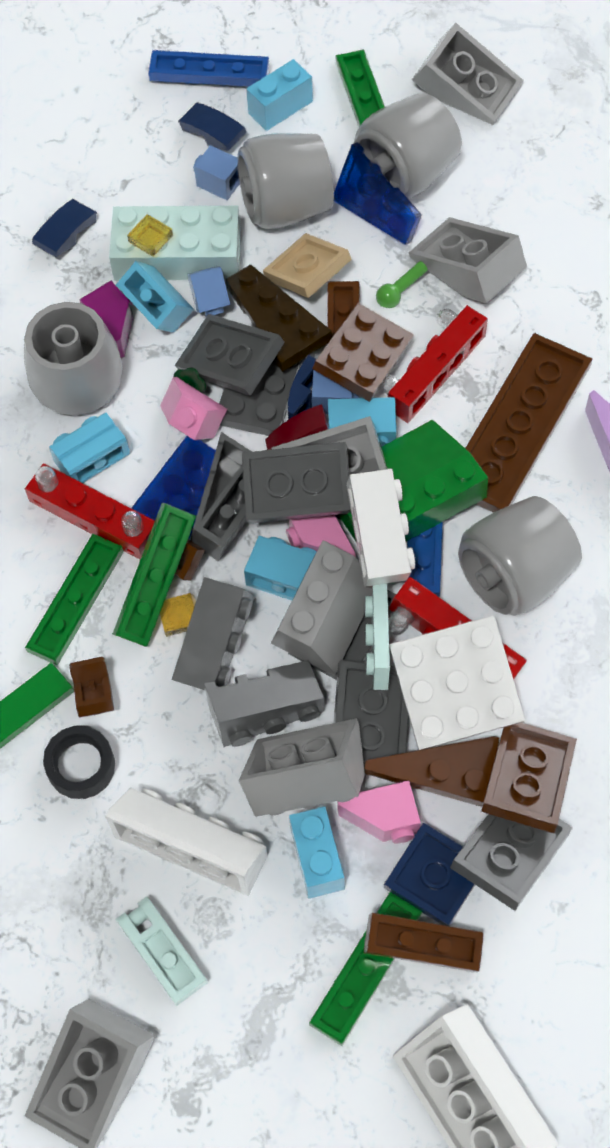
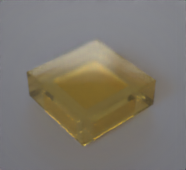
[127,214,173,257]
[160,593,194,637]

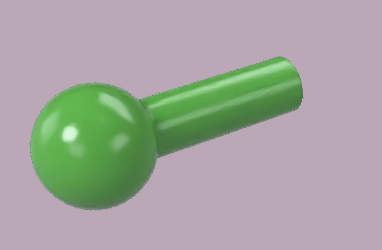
[376,261,428,308]

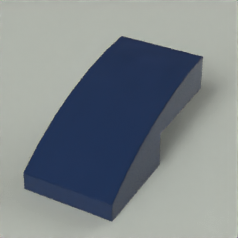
[178,102,247,151]
[32,199,97,257]
[288,355,316,420]

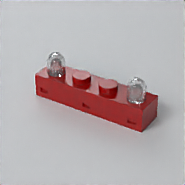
[379,305,488,423]
[25,463,155,560]
[388,577,527,680]

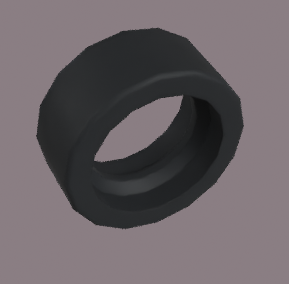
[43,726,115,799]

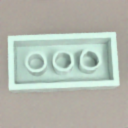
[109,206,241,281]

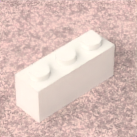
[346,469,415,587]

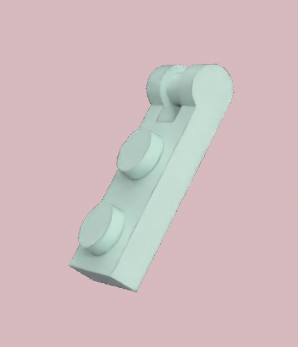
[116,896,208,1006]

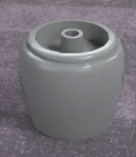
[354,93,462,200]
[237,133,334,229]
[24,302,123,416]
[458,496,582,616]

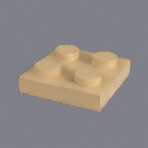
[262,233,352,298]

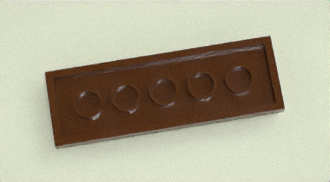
[465,333,593,513]

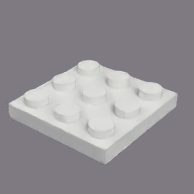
[389,615,526,750]

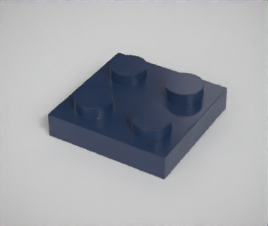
[383,822,475,926]

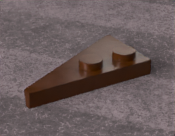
[364,736,499,807]

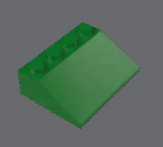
[337,419,488,542]

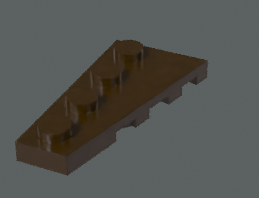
[226,264,332,372]

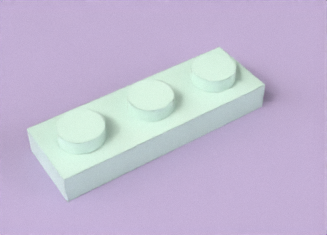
[365,584,390,690]

